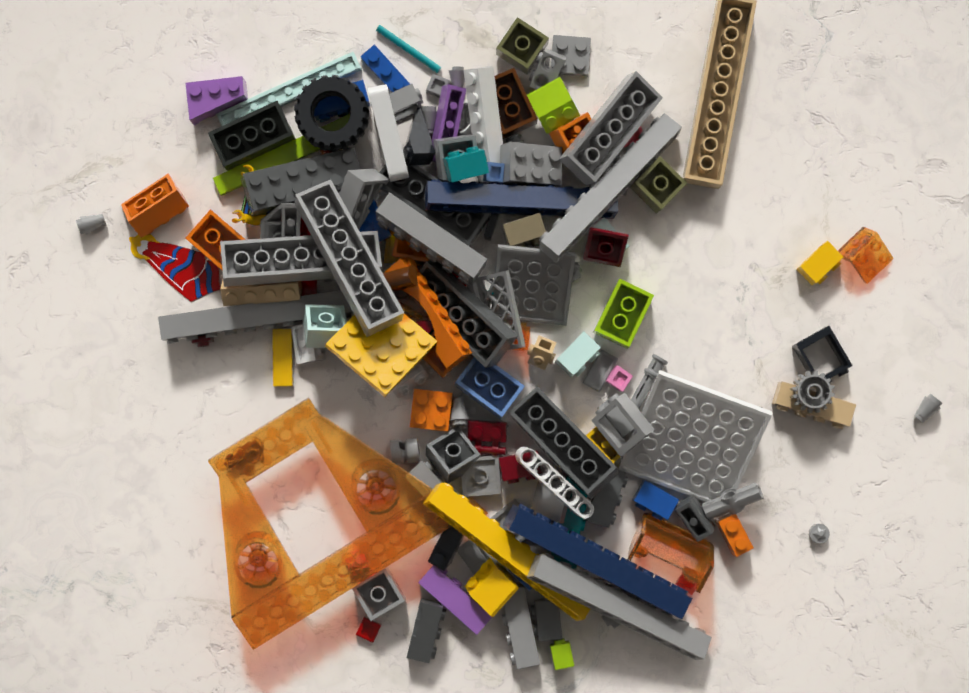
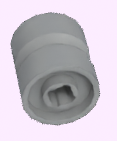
[390,438,420,465]

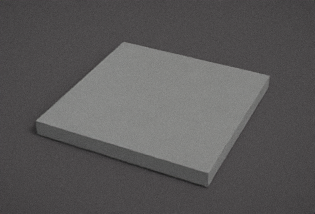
[492,244,576,326]

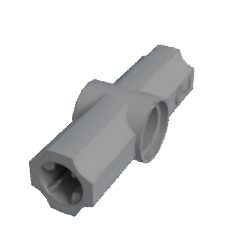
[702,483,764,520]

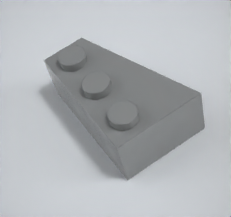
[339,168,389,230]

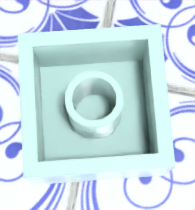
[303,304,346,348]
[555,331,601,377]

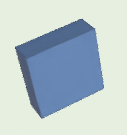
[483,162,505,183]

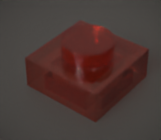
[675,568,702,595]

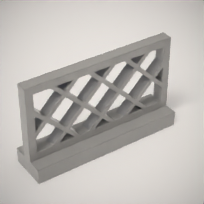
[467,270,526,350]

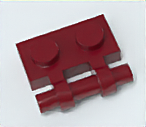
[468,420,507,456]

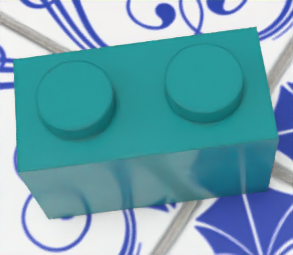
[443,146,489,182]

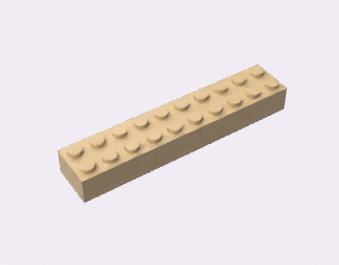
[682,0,757,189]

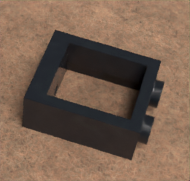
[792,326,853,383]

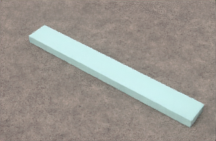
[216,52,362,126]

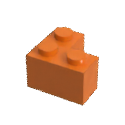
[549,112,591,155]

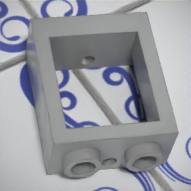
[370,84,423,122]
[591,393,655,457]

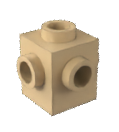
[527,335,557,370]

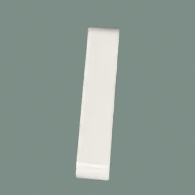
[368,84,409,182]
[515,447,594,518]

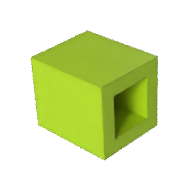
[550,638,574,670]

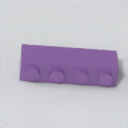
[432,84,466,163]
[418,565,492,635]

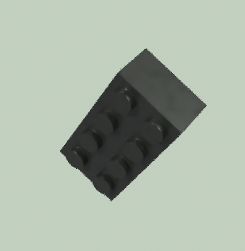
[208,101,296,171]

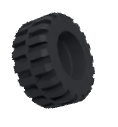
[294,75,370,152]

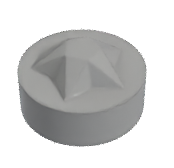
[809,523,830,543]

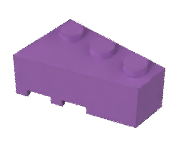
[185,76,248,125]

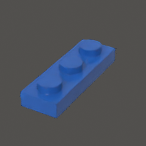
[360,44,410,92]

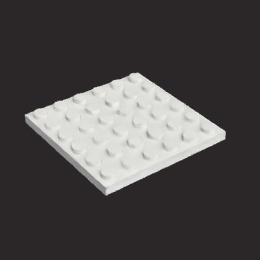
[618,370,772,502]

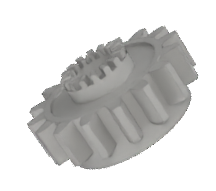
[790,370,835,413]

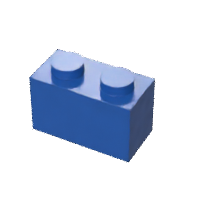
[632,480,679,521]

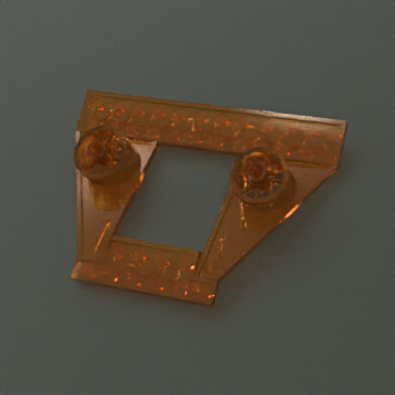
[208,397,451,650]

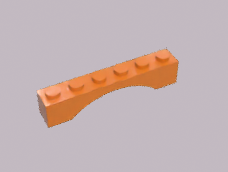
[385,257,472,369]

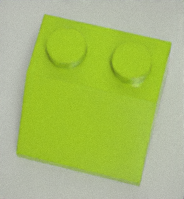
[527,77,581,134]

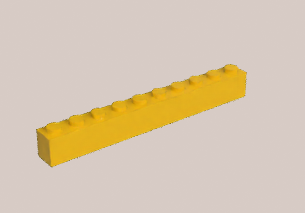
[423,482,590,621]

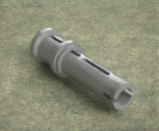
[631,354,668,409]

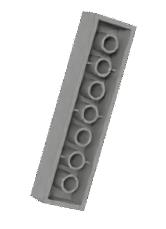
[295,179,404,337]
[220,231,382,287]

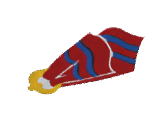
[129,234,221,302]

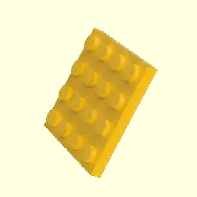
[325,314,437,397]

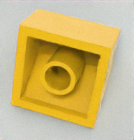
[465,557,519,617]

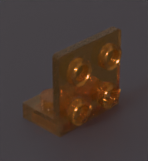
[838,227,893,284]

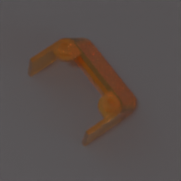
[627,513,714,593]

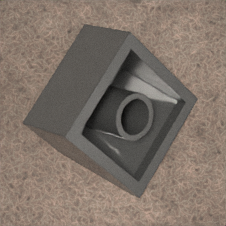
[425,426,481,484]

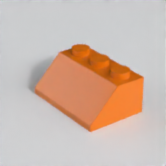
[121,173,189,238]

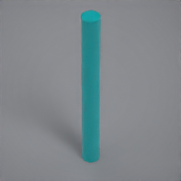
[376,25,441,73]

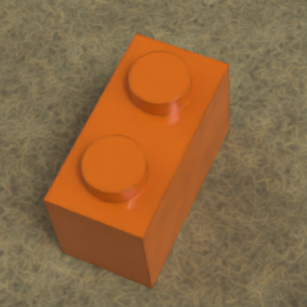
[715,513,754,557]

